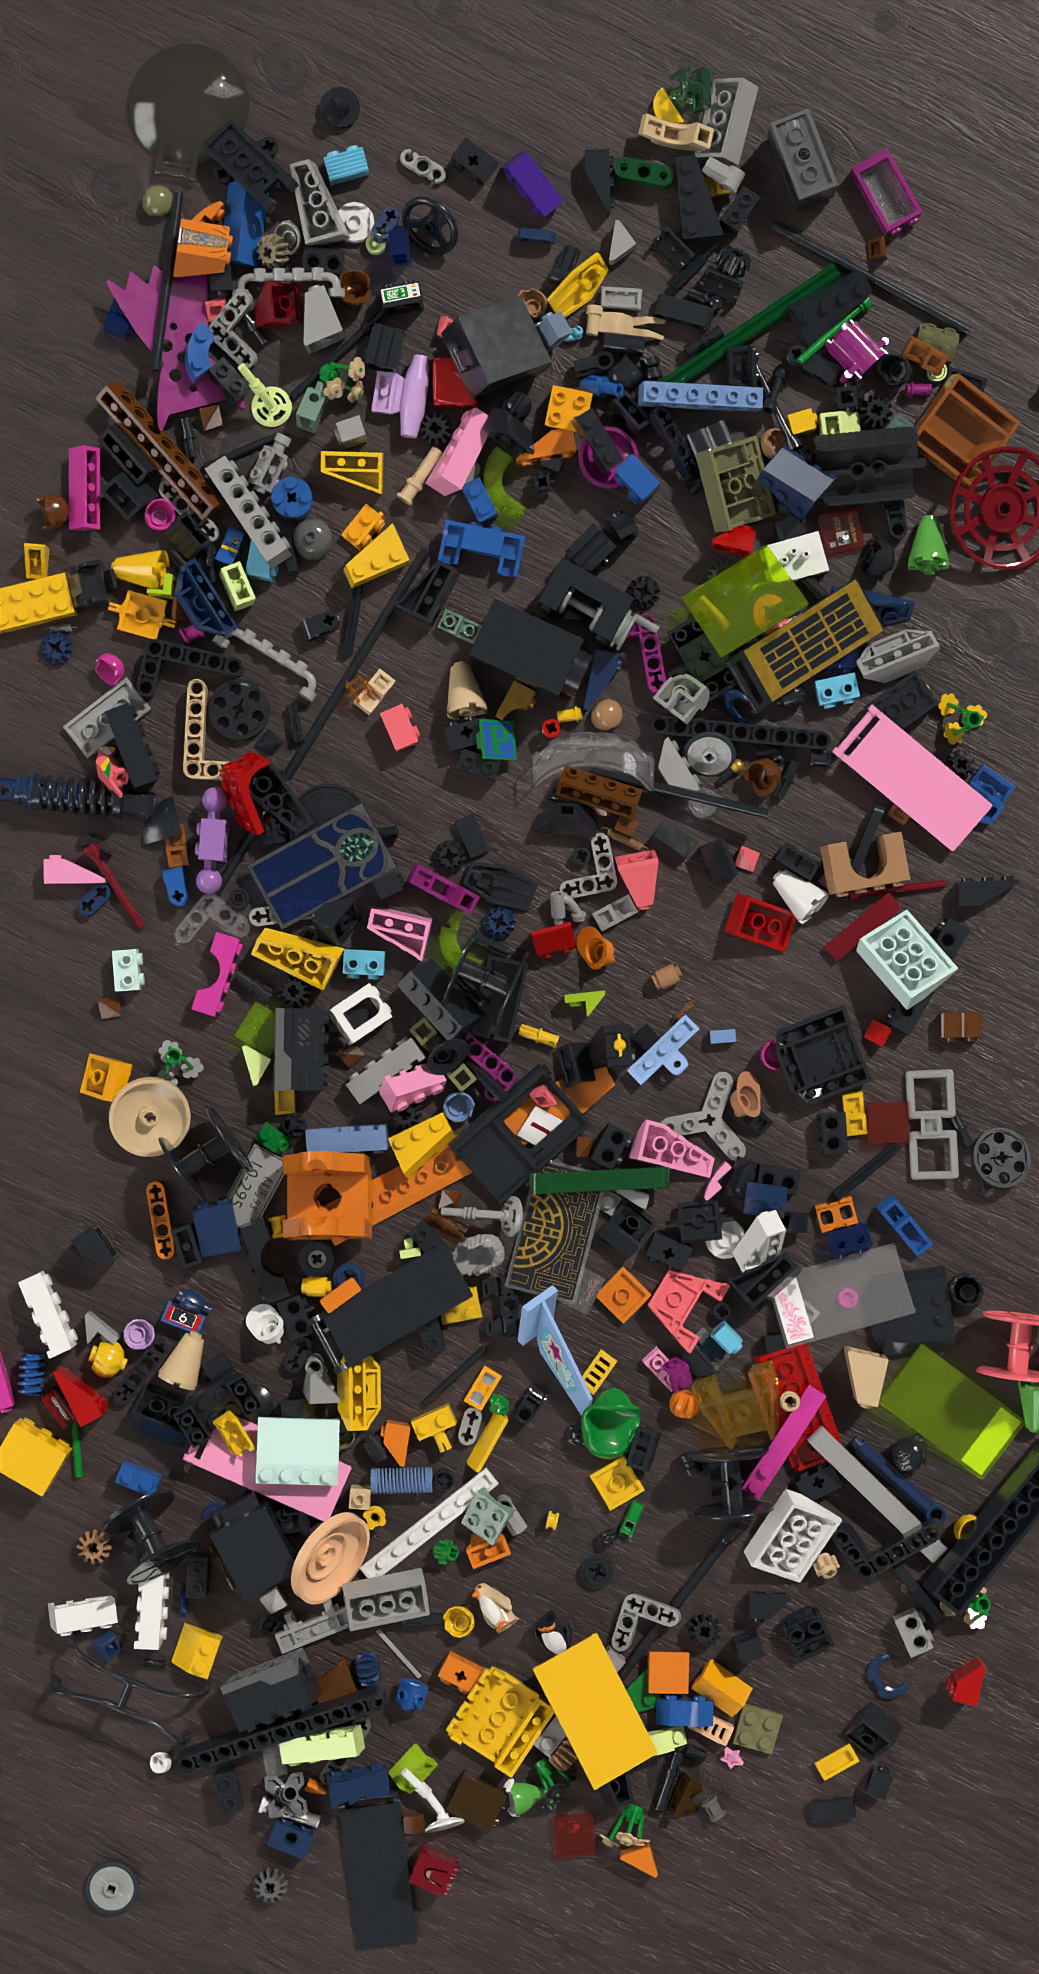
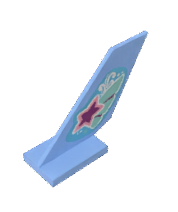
[518,1285,593,1416]

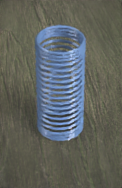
[371,1467,433,1495]

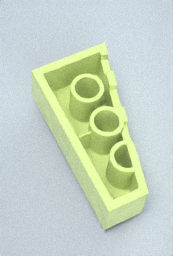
[279,1724,365,1766]

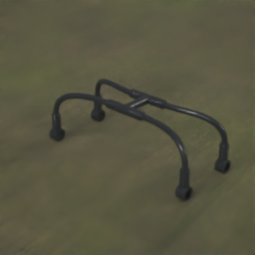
[49,1630,212,1745]

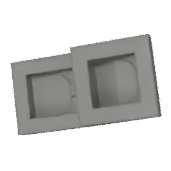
[593,894,639,931]

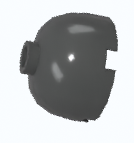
[292,519,333,560]

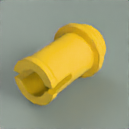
[557,706,583,723]

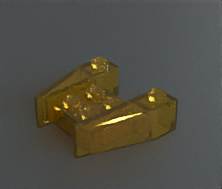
[691,1360,778,1449]

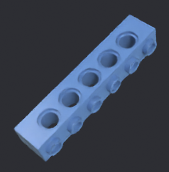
[638,381,763,412]

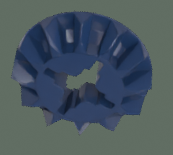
[40,632,72,665]
[483,906,516,938]
[333,1262,366,1289]

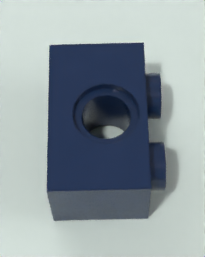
[267,1817,315,1860]

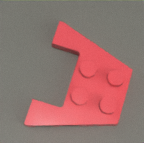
[647,1270,730,1354]

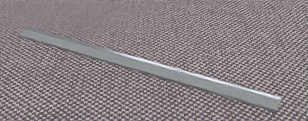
[376,1629,421,1679]

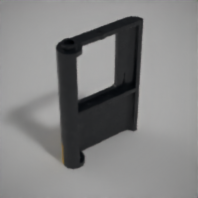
[447,1064,591,1204]

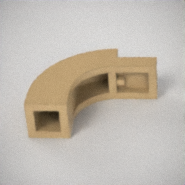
[638,114,714,151]

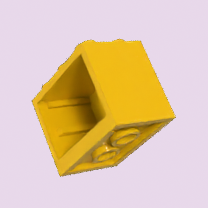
[0,1418,72,1496]

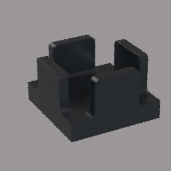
[64,560,118,608]

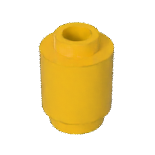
[301,1276,331,1297]

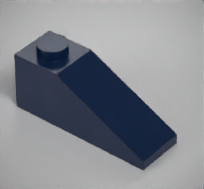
[583,649,622,711]

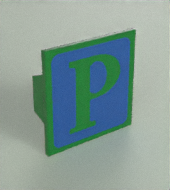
[476,719,517,761]

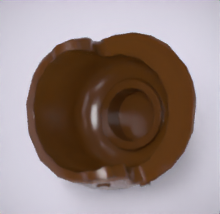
[339,270,371,306]
[35,494,69,529]
[744,758,781,797]

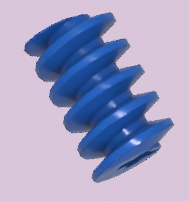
[17,1352,45,1396]

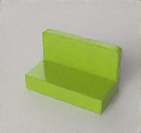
[147,574,176,600]
[389,1744,438,1794]

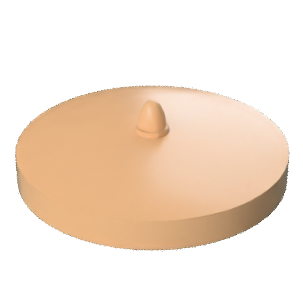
[291,1512,370,1604]

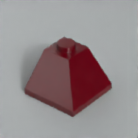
[254,281,303,329]

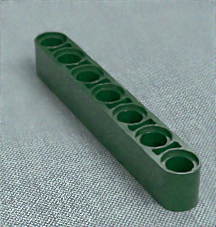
[529,1167,670,1194]

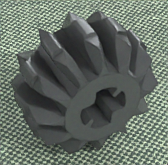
[253,1867,288,1904]

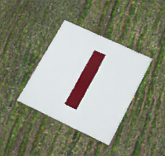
[517,1106,562,1145]

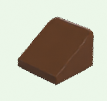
[403,1813,424,1834]

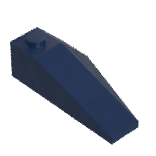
[830,586,915,625]

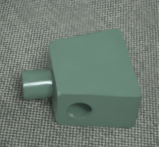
[296,381,327,434]

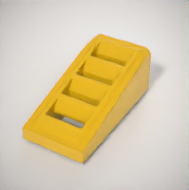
[581,1349,617,1395]

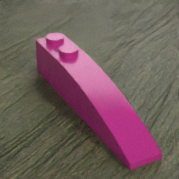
[742,1385,826,1500]

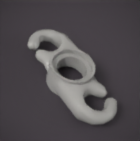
[400,149,446,184]

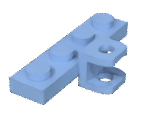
[627,1014,700,1085]

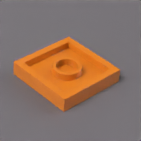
[595,1266,652,1324]
[647,1651,689,1694]

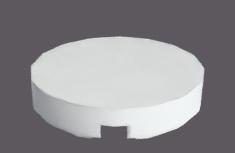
[338,202,375,244]
[705,1221,745,1259]

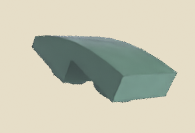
[437,609,482,644]

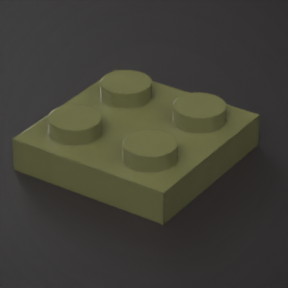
[732,1703,783,1755]

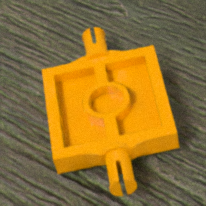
[108,590,177,639]

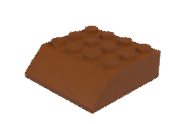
[914,373,1021,487]

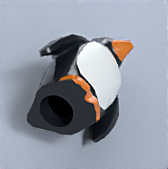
[534,1610,573,1655]

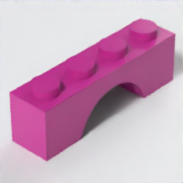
[192,932,243,1017]

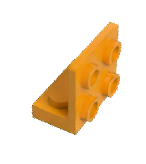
[545,385,593,432]
[341,504,386,551]

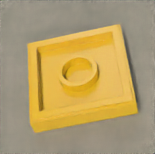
[590,1455,645,1511]

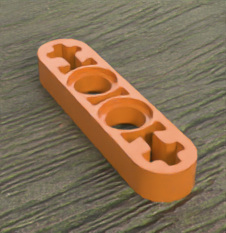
[146,1181,176,1259]

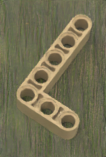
[183,679,228,781]

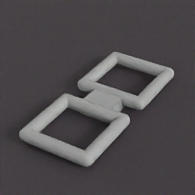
[905,1069,959,1180]

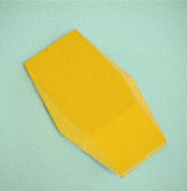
[547,252,609,317]

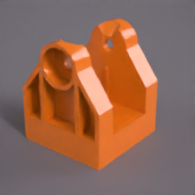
[283,1151,372,1240]

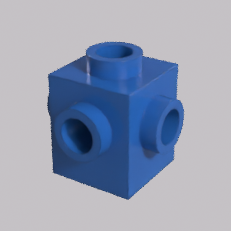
[394,1678,429,1712]

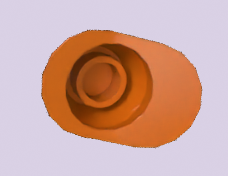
[577,926,615,970]

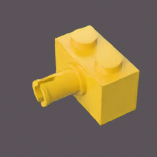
[411,1403,457,1453]

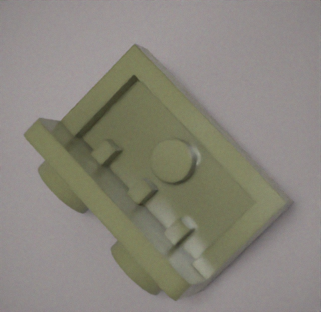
[917,323,959,362]

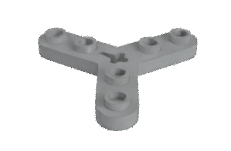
[661,1072,746,1161]

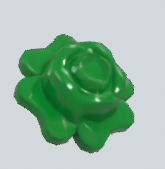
[489,1393,509,1416]

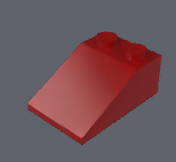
[724,893,796,952]
[53,1366,108,1427]

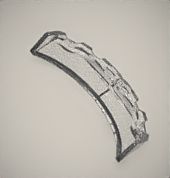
[531,732,655,791]

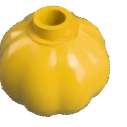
[88,1341,127,1378]

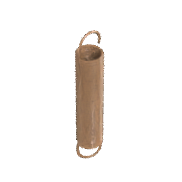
[601,827,649,851]

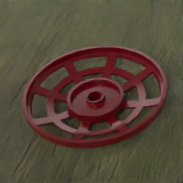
[949,446,1039,570]

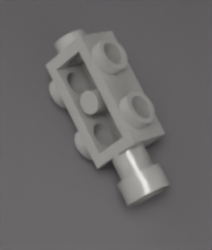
[247,433,291,494]

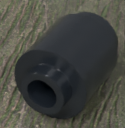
[361,1432,389,1464]

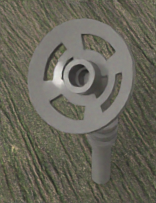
[441,1196,523,1237]

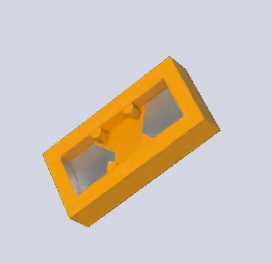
[464,1365,502,1411]

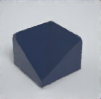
[92,1631,123,1662]

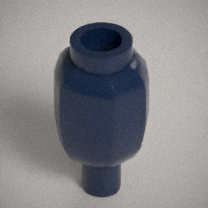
[176,1289,213,1314]

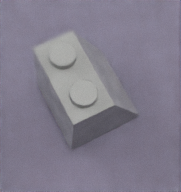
[304,285,345,354]

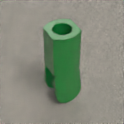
[618,1500,645,1539]

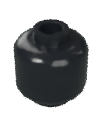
[776,684,807,710]

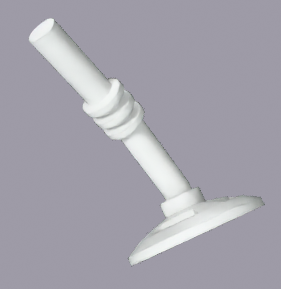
[401,1768,465,1833]

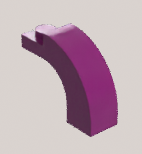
[406,863,480,915]

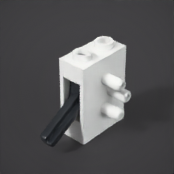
[760,531,829,600]

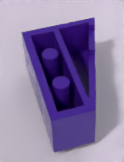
[500,152,563,217]

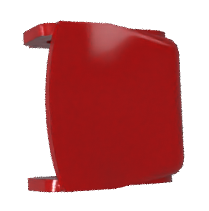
[433,358,478,409]

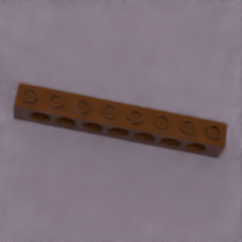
[95,381,226,520]

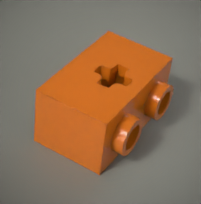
[438,1650,485,1695]

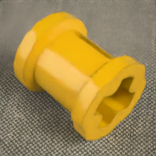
[268,1215,286,1238]

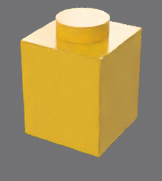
[786,408,819,437]

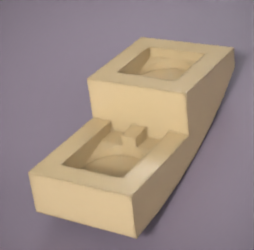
[354,669,396,716]

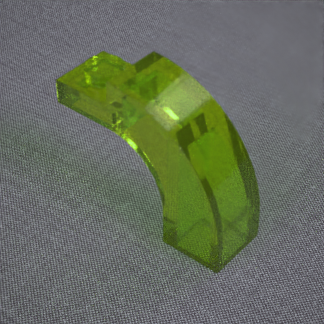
[484,446,526,518]
[440,909,482,970]

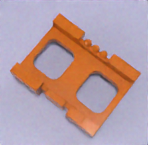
[814,1196,858,1233]

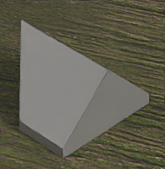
[302,1367,341,1404]

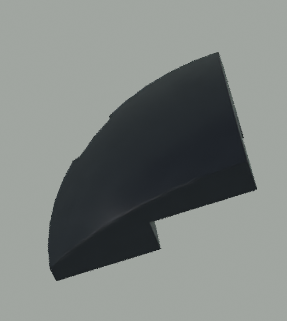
[143,796,183,845]

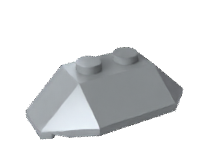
[856,629,940,683]

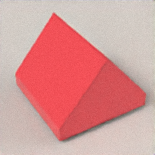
[529,1082,557,1108]

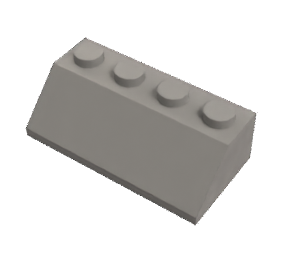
[694,78,758,166]
[342,1568,430,1631]

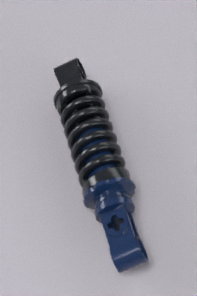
[0,772,156,820]

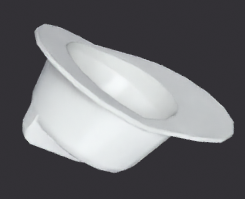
[246,1304,284,1344]

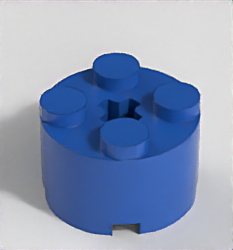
[271,477,314,521]

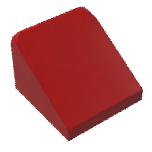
[863,1019,892,1047]

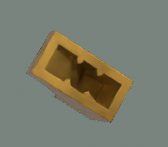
[495,680,537,720]

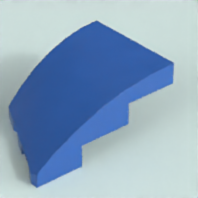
[968,763,1016,824]

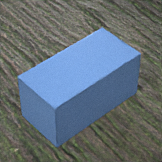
[709,1029,736,1044]

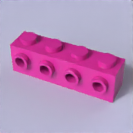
[69,445,100,532]

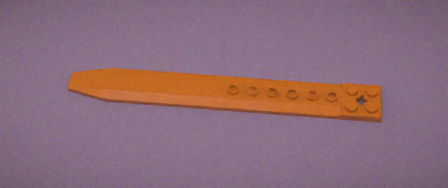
[323,1067,615,1246]

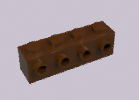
[556,765,642,820]

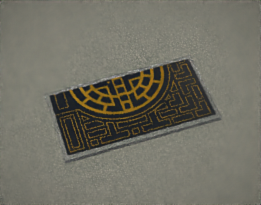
[505,1160,605,1305]

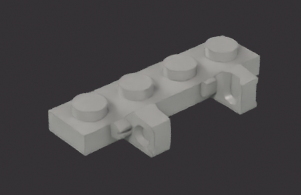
[275,1599,349,1654]

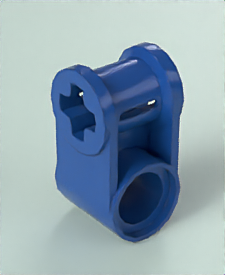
[162,866,190,906]

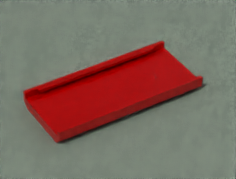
[754,1340,842,1472]

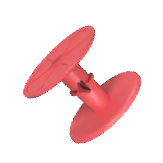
[976,1311,1039,1382]

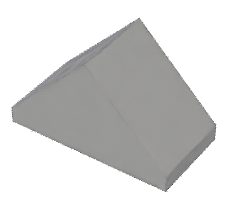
[608,220,636,265]

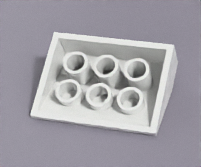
[744,1489,842,1583]

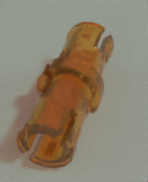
[427,1207,468,1239]

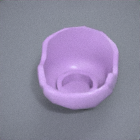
[123,1319,155,1350]

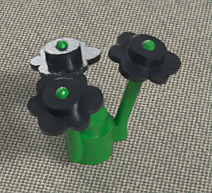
[534,1757,577,1811]

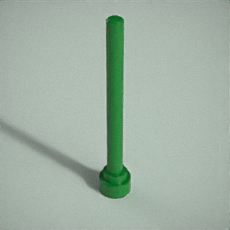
[797,297,873,364]

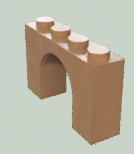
[820,832,910,897]

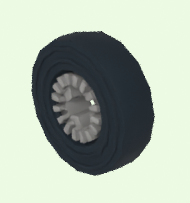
[299,1241,335,1277]

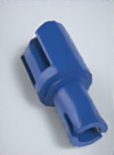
[579,375,623,397]

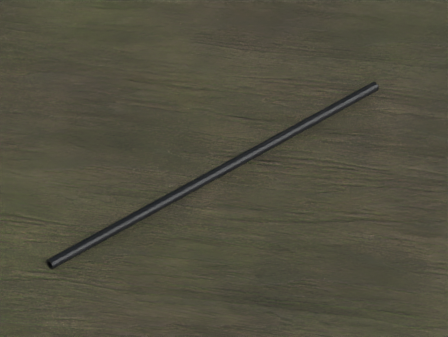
[213,548,430,897]

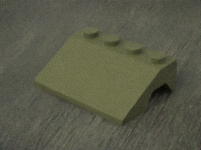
[695,435,776,532]

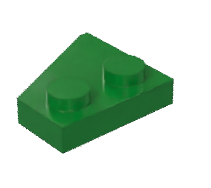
[626,1667,660,1713]

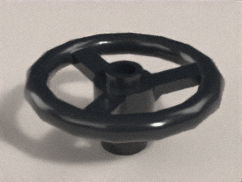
[402,196,459,255]

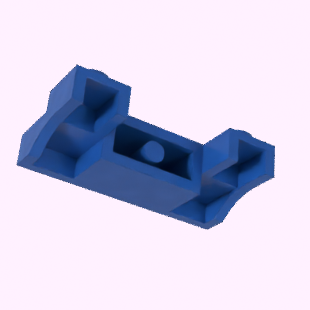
[438,520,525,579]

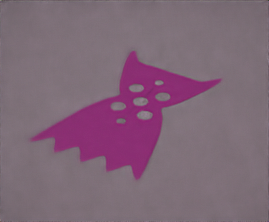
[106,265,246,431]

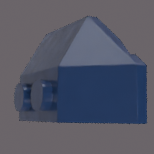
[174,558,238,636]

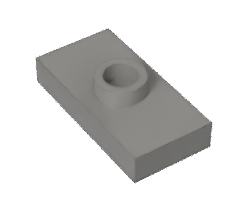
[600,286,642,311]

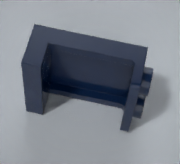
[192,1197,243,1257]

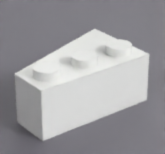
[733,1210,786,1273]
[48,1596,118,1636]

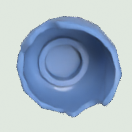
[443,1092,475,1122]

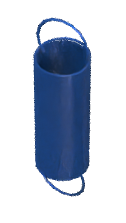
[179,1585,188,1619]

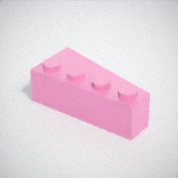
[425,408,488,496]

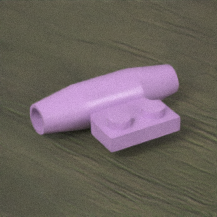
[372,354,429,439]

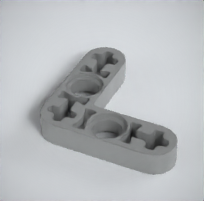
[208,291,258,368]
[559,833,617,898]
[612,1593,681,1651]

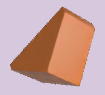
[620,1842,658,1878]

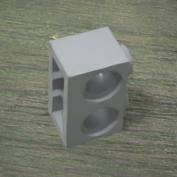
[334,415,368,449]
[892,1607,934,1658]

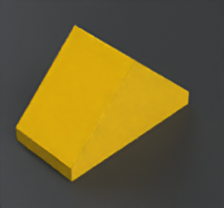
[24,543,49,579]

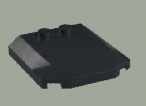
[775,1005,872,1106]
[866,1265,956,1356]

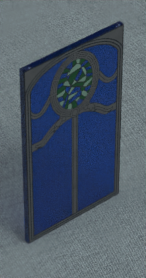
[247,802,398,930]

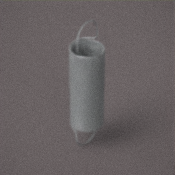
[43,623,77,632]

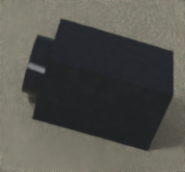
[469,599,594,701]

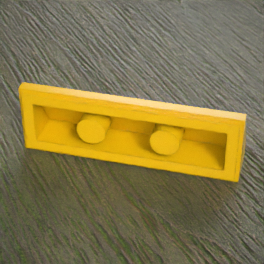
[466,1412,508,1473]

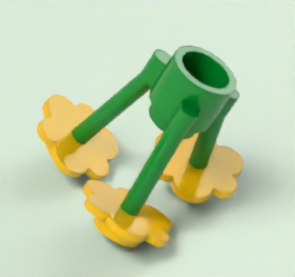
[938,693,987,745]

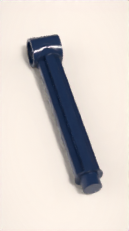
[849,1436,947,1523]

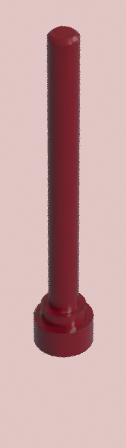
[83,842,145,929]
[848,880,946,902]

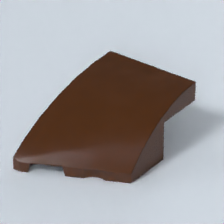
[317,1657,361,1728]

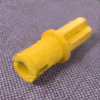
[518,1024,559,1048]

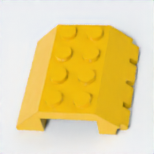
[446,1666,554,1778]

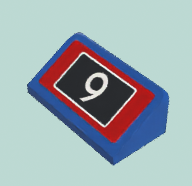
[161,1300,207,1334]

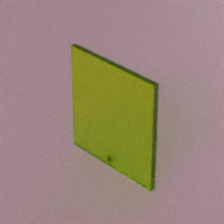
[681,545,809,658]

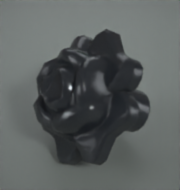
[566,1422,585,1447]

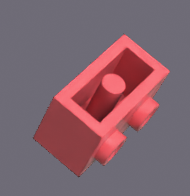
[380,704,421,752]

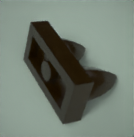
[667,1771,703,1818]

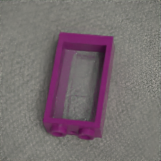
[850,148,923,236]

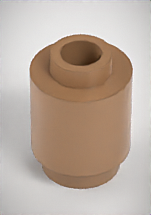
[651,963,683,990]

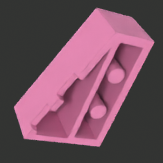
[367,905,432,961]

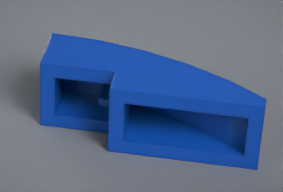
[876,1194,933,1257]

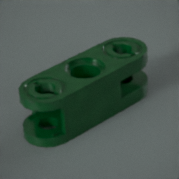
[613,157,674,190]

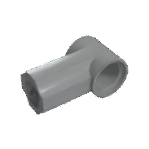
[702,157,745,193]
[495,1495,528,1536]

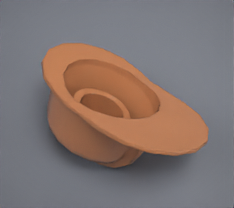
[730,1071,761,1118]

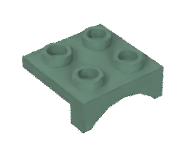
[461,1487,516,1546]

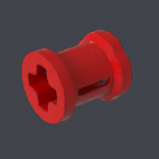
[542,719,560,739]

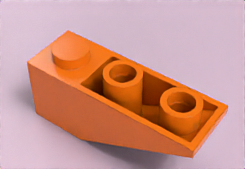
[516,429,577,467]

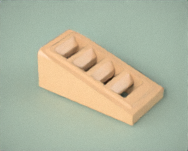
[688,1716,734,1746]

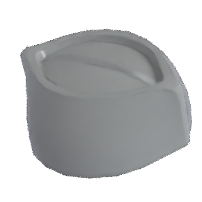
[274,220,302,255]

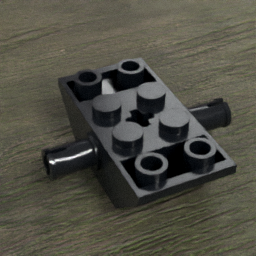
[666,611,741,702]

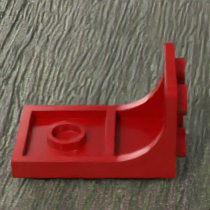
[219,752,270,835]

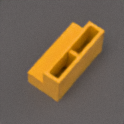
[691,1659,753,1717]

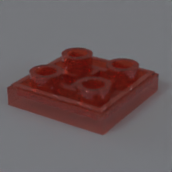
[867,1102,909,1143]

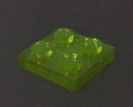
[234,1001,276,1057]

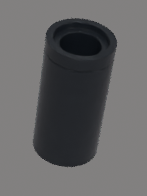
[603,332,645,357]

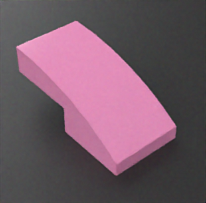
[704,1161,732,1201]

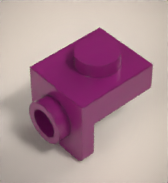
[662,1356,693,1393]

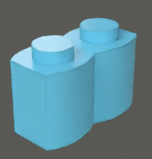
[710,1320,743,1354]

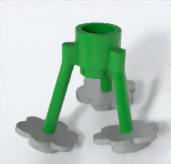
[156,1040,204,1085]

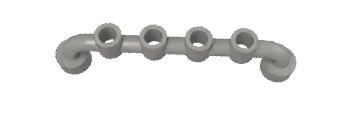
[232,267,345,299]
[212,628,317,702]

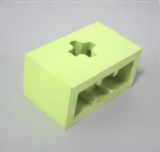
[219,561,256,611]

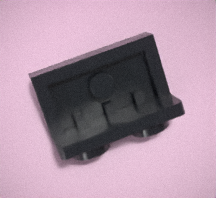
[726,345,759,387]

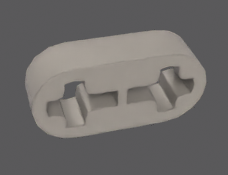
[458,1406,482,1445]

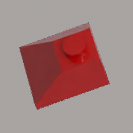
[710,525,756,558]

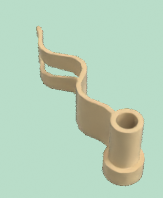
[586,305,666,340]

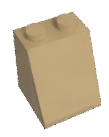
[844,1346,889,1409]

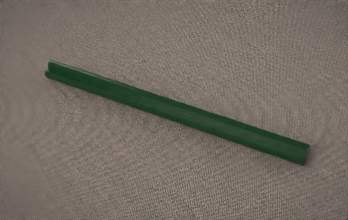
[633,263,841,411]

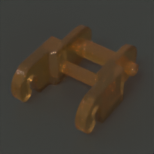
[345,674,374,704]

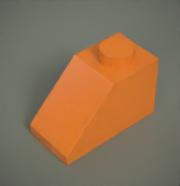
[380,1420,411,1467]

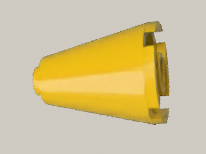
[111,550,170,590]

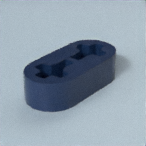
[371,207,400,243]
[517,228,556,245]
[78,883,112,916]

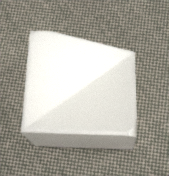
[260,1586,288,1614]

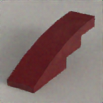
[824,892,902,961]

